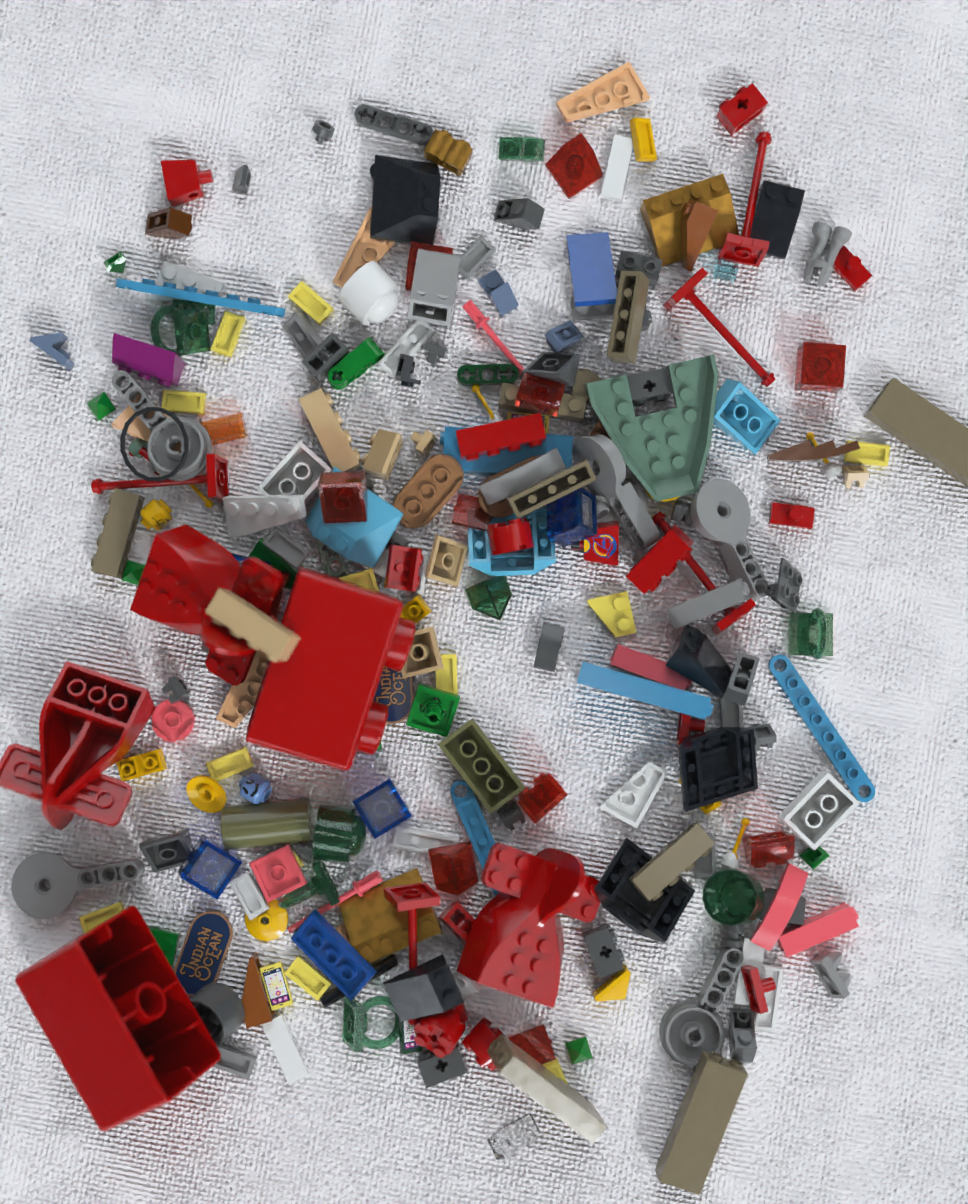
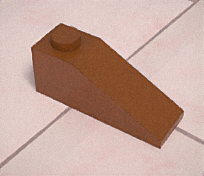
[681,199,718,272]
[242,953,275,1029]

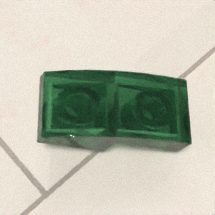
[499,137,545,162]

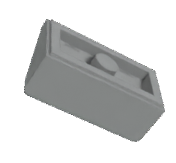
[282,312,323,359]

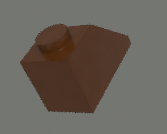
[145,207,192,239]

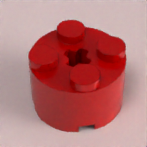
[487,518,534,555]
[414,1008,466,1058]
[462,1017,507,1071]

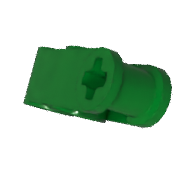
[328,337,385,390]

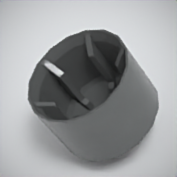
[190,982,245,1047]

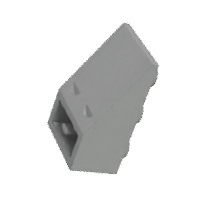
[408,249,461,326]

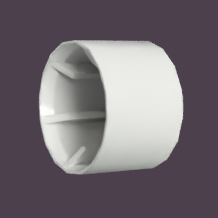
[338,261,401,325]

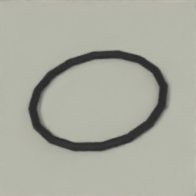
[120,407,189,482]

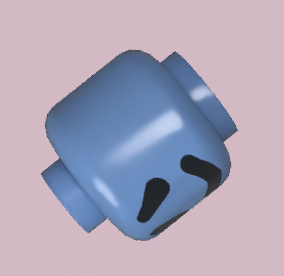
[239,772,272,805]

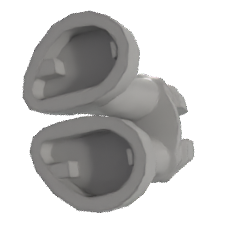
[803,222,853,287]

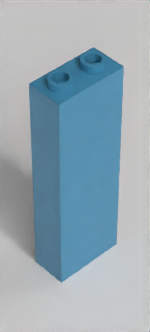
[439,426,573,476]
[577,662,714,720]

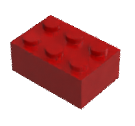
[626,524,694,594]

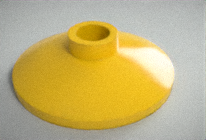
[186,775,227,813]
[245,897,288,941]

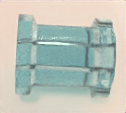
[713,260,739,283]

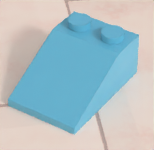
[713,379,781,454]

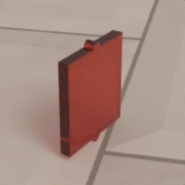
[452,493,494,531]
[508,1024,556,1064]

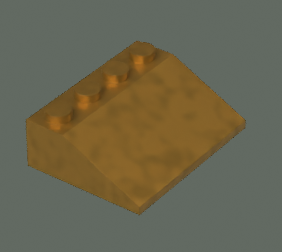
[640,174,739,267]
[338,868,442,963]

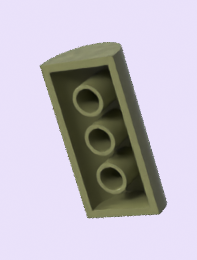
[438,718,526,814]
[221,798,313,850]

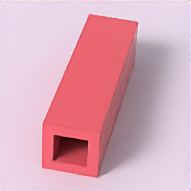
[609,644,692,691]
[777,903,859,957]

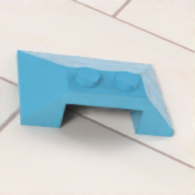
[305,467,404,568]
[467,507,556,576]

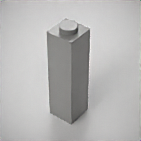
[667,578,750,629]

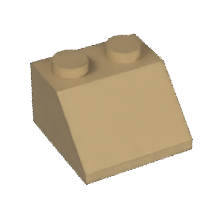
[361,429,404,481]

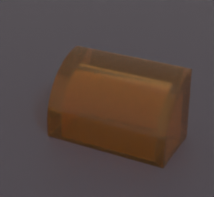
[200,412,249,446]

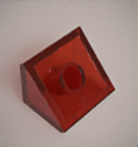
[515,373,566,417]
[428,841,478,896]

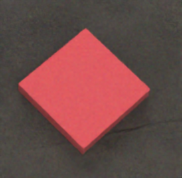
[249,844,308,903]

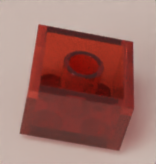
[795,342,846,393]

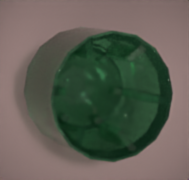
[313,804,366,863]
[702,869,765,926]

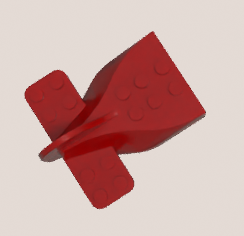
[130,524,284,686]
[0,661,155,830]
[456,843,600,1009]

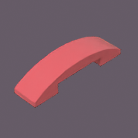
[749,863,808,951]

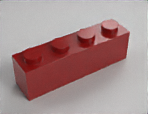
[456,412,546,461]

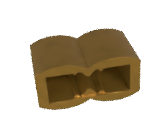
[424,129,473,176]

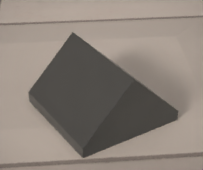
[522,352,580,387]
[139,829,196,873]

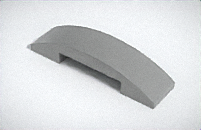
[479,447,566,505]

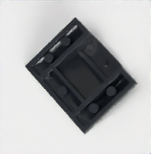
[370,155,441,247]
[678,727,758,812]
[594,838,696,943]

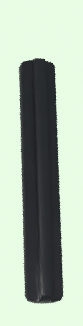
[320,954,398,1007]

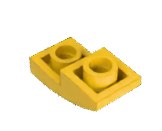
[400,594,432,624]
[117,748,167,781]

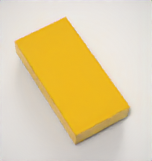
[629,117,657,162]

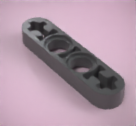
[354,105,433,146]

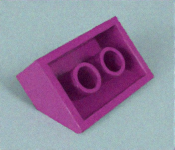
[112,333,185,388]

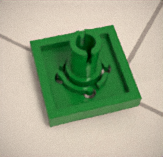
[406,683,460,737]

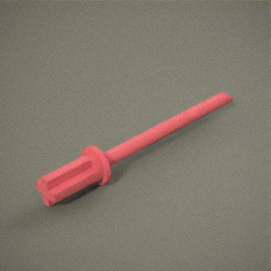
[462,300,536,388]
[286,870,383,933]

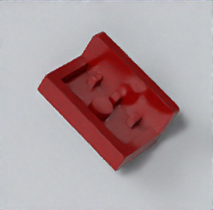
[384,545,423,592]

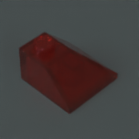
[545,133,603,199]

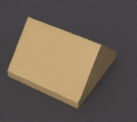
[425,535,468,587]
[401,626,444,678]

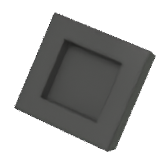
[424,341,449,365]
[161,676,191,704]
[750,723,777,751]
[497,800,526,831]

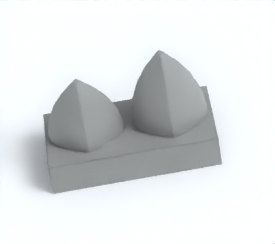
[571,298,615,321]
[809,951,851,999]

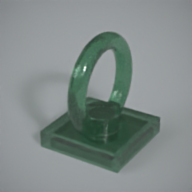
[150,306,211,357]
[788,608,833,660]
[278,856,340,909]
[342,996,399,1053]

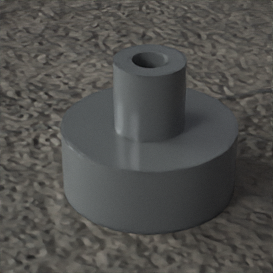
[312,120,335,143]
[295,841,317,864]

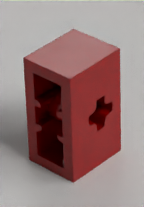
[716,83,768,136]
[438,902,475,945]

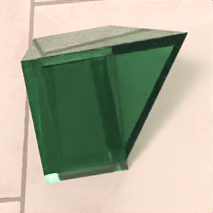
[465,576,512,621]

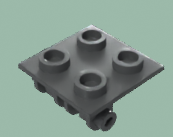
[765,558,803,614]

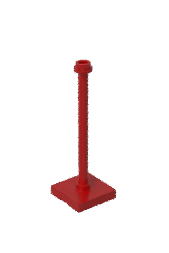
[717,131,772,267]
[662,267,776,387]
[91,453,229,503]
[652,511,756,636]
[384,882,440,1025]

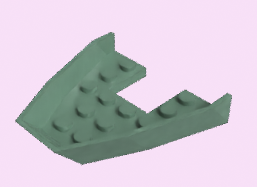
[584,354,718,502]

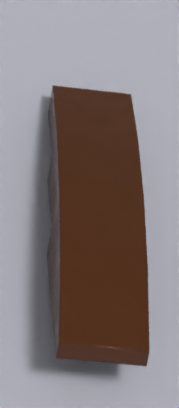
[767,440,860,462]

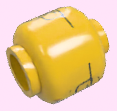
[140,499,173,531]

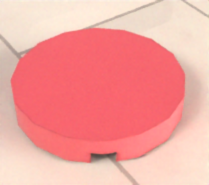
[151,700,195,742]

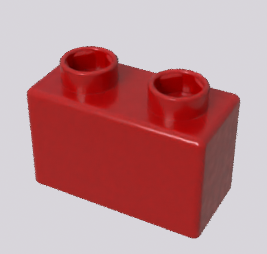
[245,566,416,771]
[15,906,221,1131]

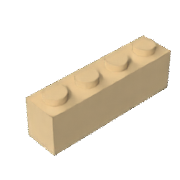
[298,388,362,474]
[206,588,301,662]

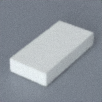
[229,871,270,920]

